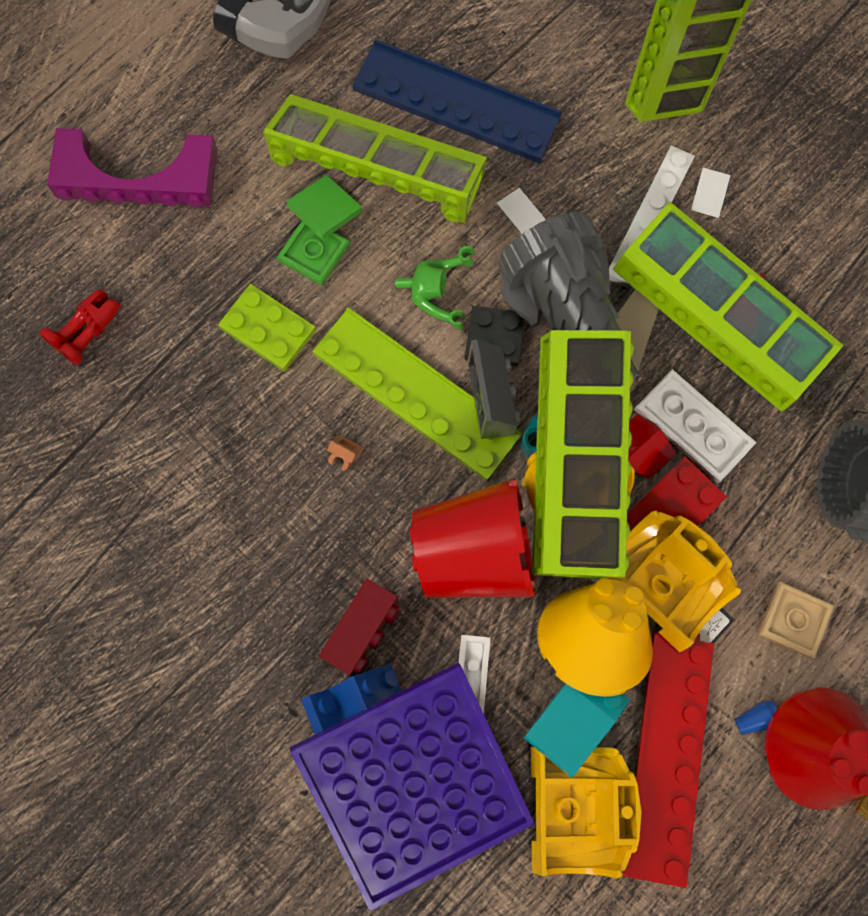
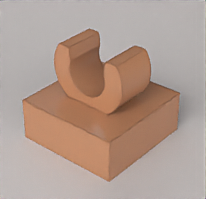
[327,435,364,471]

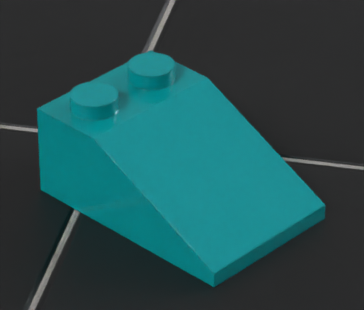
[524,683,631,778]

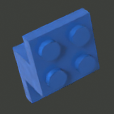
[301,663,402,734]

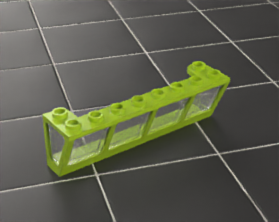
[263,94,487,223]

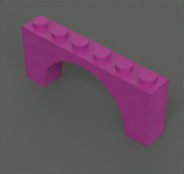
[47,128,218,207]

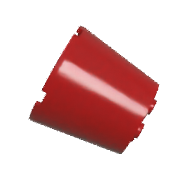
[409,479,536,598]

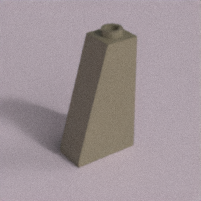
[577,289,659,389]

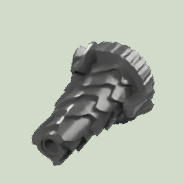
[498,212,639,396]
[817,420,868,543]

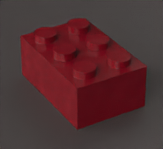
[318,578,400,677]

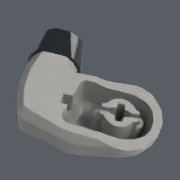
[213,0,331,59]

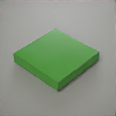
[287,175,362,240]
[277,221,350,286]

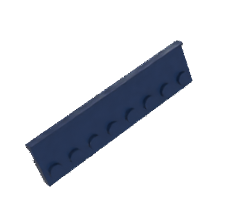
[353,40,562,164]

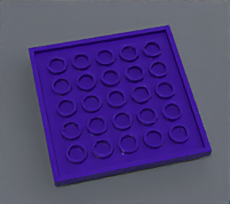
[290,662,535,911]

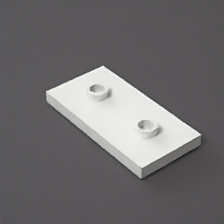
[634,369,757,483]

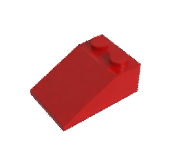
[627,457,727,531]

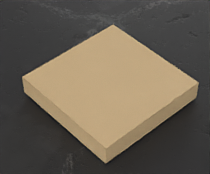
[757,581,835,659]

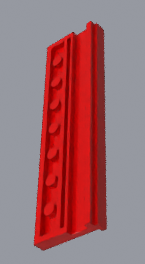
[622,632,714,888]

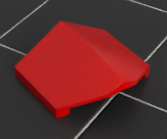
[628,414,677,479]

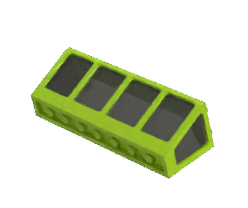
[625,0,752,122]
[532,330,634,579]

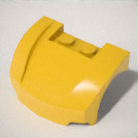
[608,511,741,652]
[531,747,641,879]

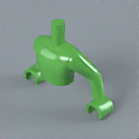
[395,246,475,331]

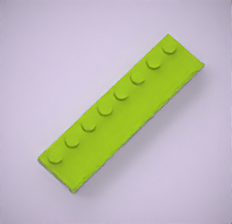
[312,307,522,482]

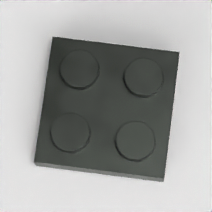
[465,305,525,367]

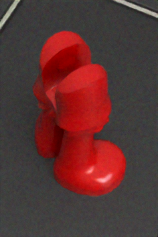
[38,288,121,366]

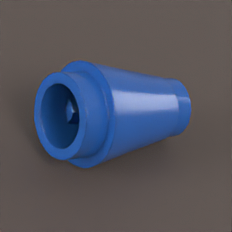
[734,700,777,735]

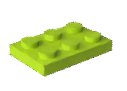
[218,284,316,372]

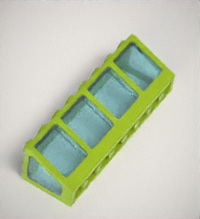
[612,202,844,412]

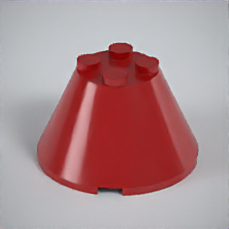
[764,687,868,810]

